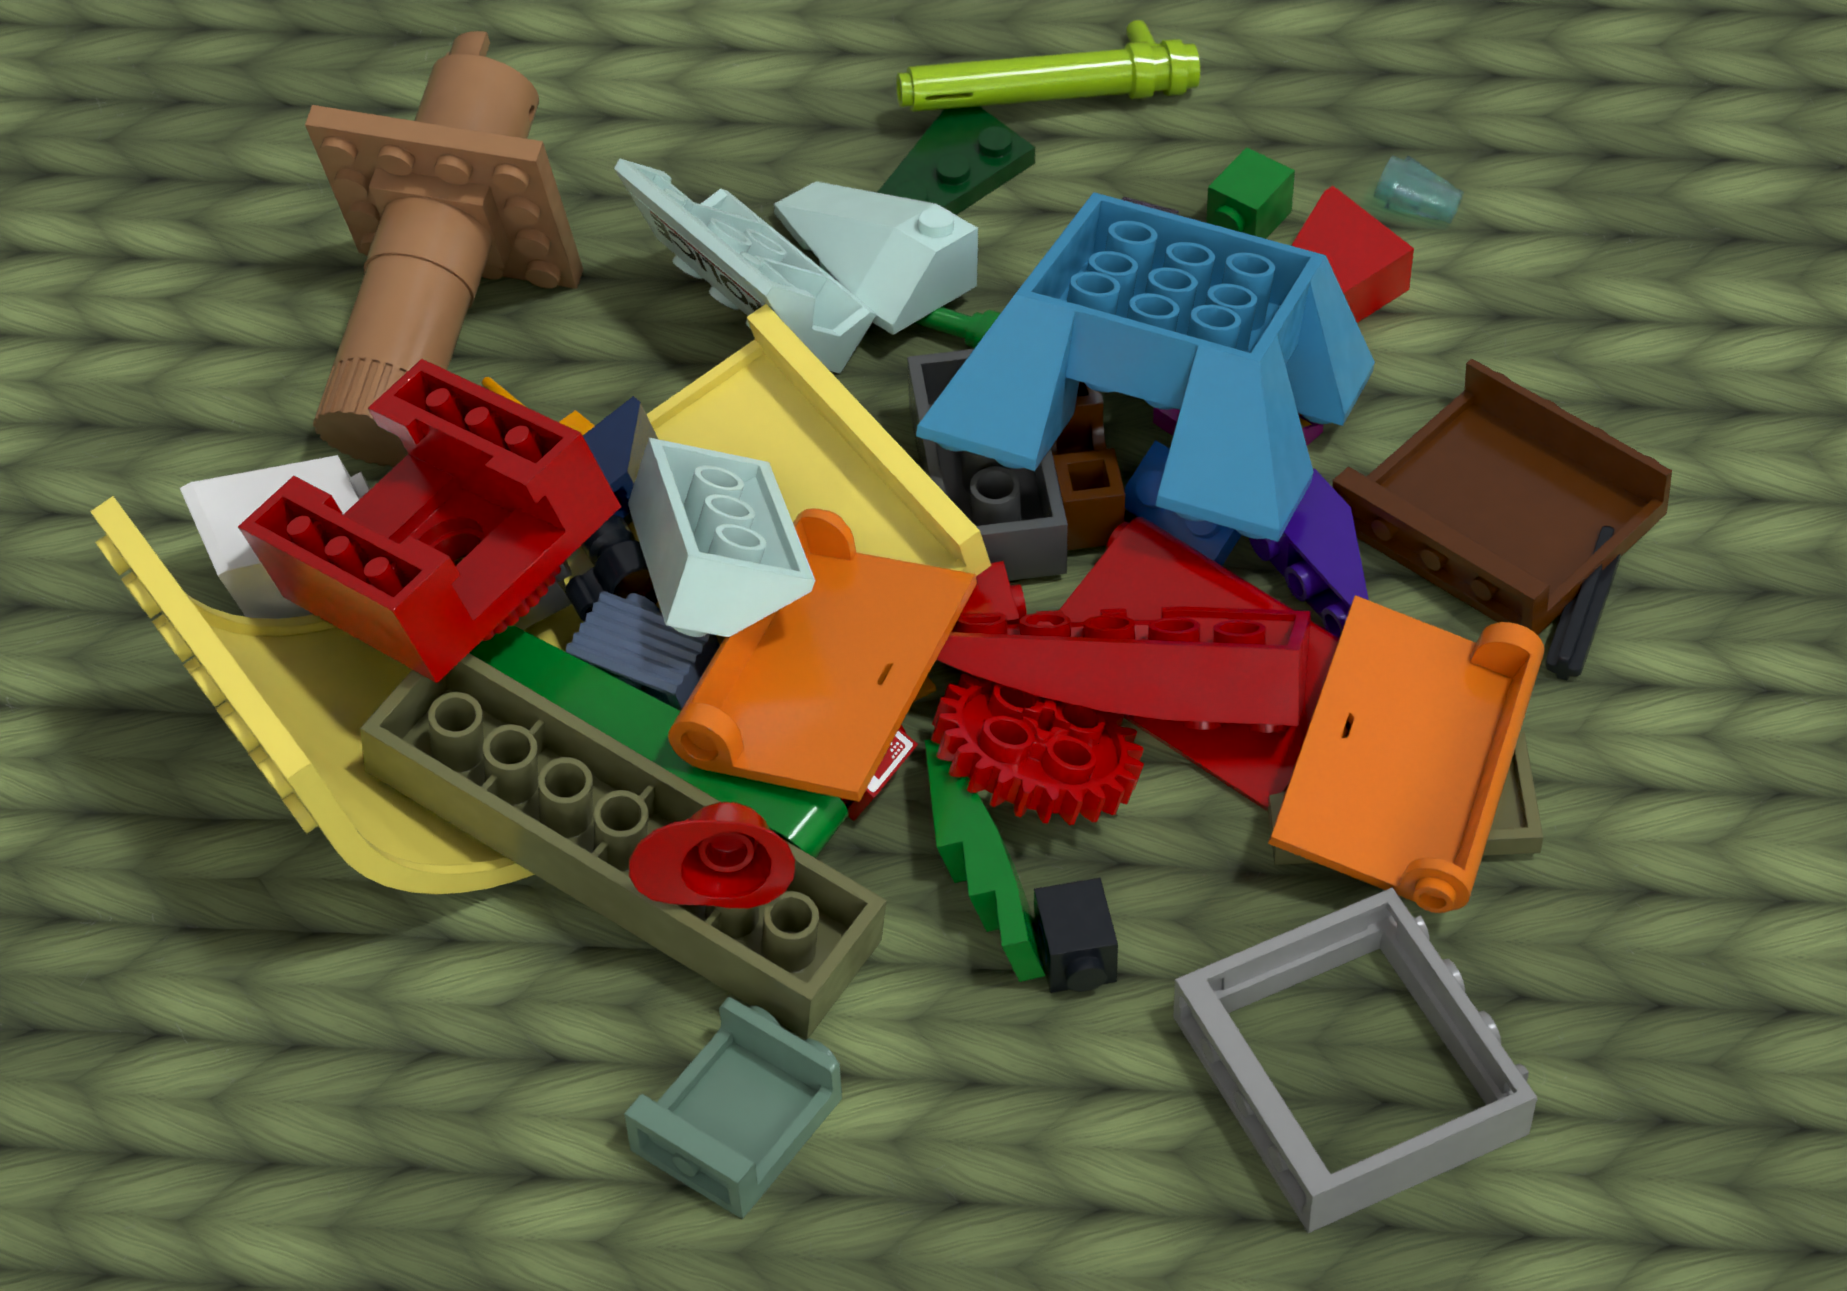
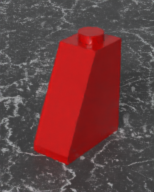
[1291,186,1414,323]

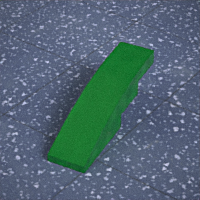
[925,739,1046,982]

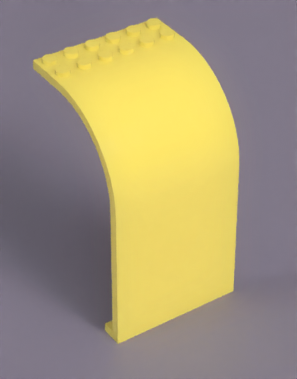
[90,304,991,894]

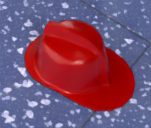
[629,802,795,909]

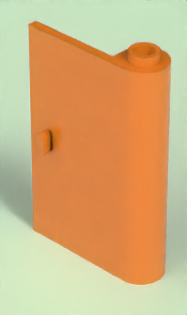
[668,508,977,802]
[1268,595,1545,913]

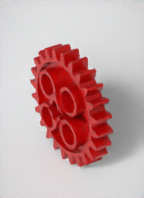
[931,674,1144,825]

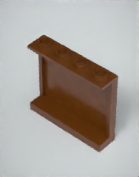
[1333,359,1672,635]

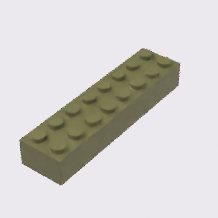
[360,653,887,1039]

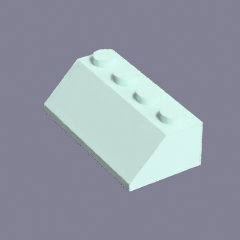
[628,438,815,637]

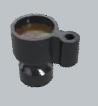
[565,515,658,622]

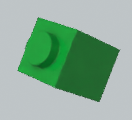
[1206,147,1295,239]

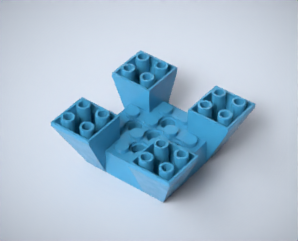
[916,192,1375,542]

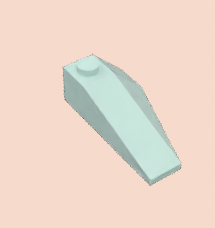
[774,181,978,335]

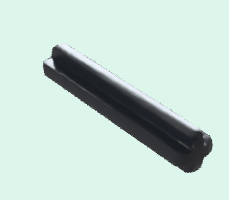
[1545,526,1621,681]

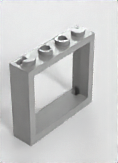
[1173,887,1538,1233]

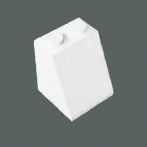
[180,455,371,619]

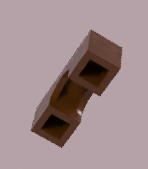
[1051,381,1125,550]

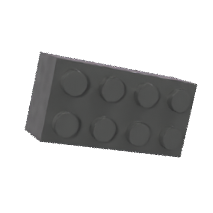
[907,349,1068,581]

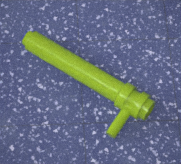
[896,20,1200,112]

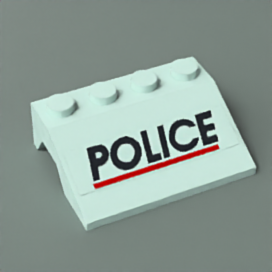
[614,159,877,374]

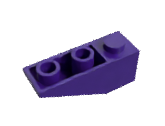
[1249,468,1369,638]

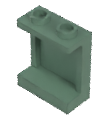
[624,997,842,1220]

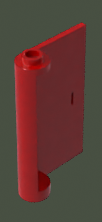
[1059,517,1339,812]

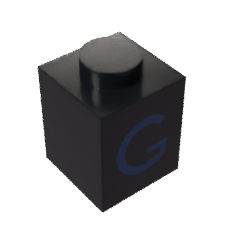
[1034,877,1118,993]

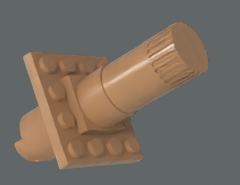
[305,31,583,467]

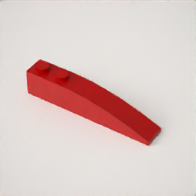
[936,606,1311,733]

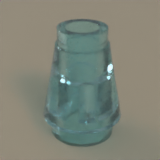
[1374,155,1464,224]

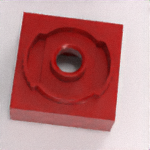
[238,359,621,683]

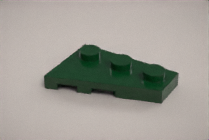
[877,106,1035,215]

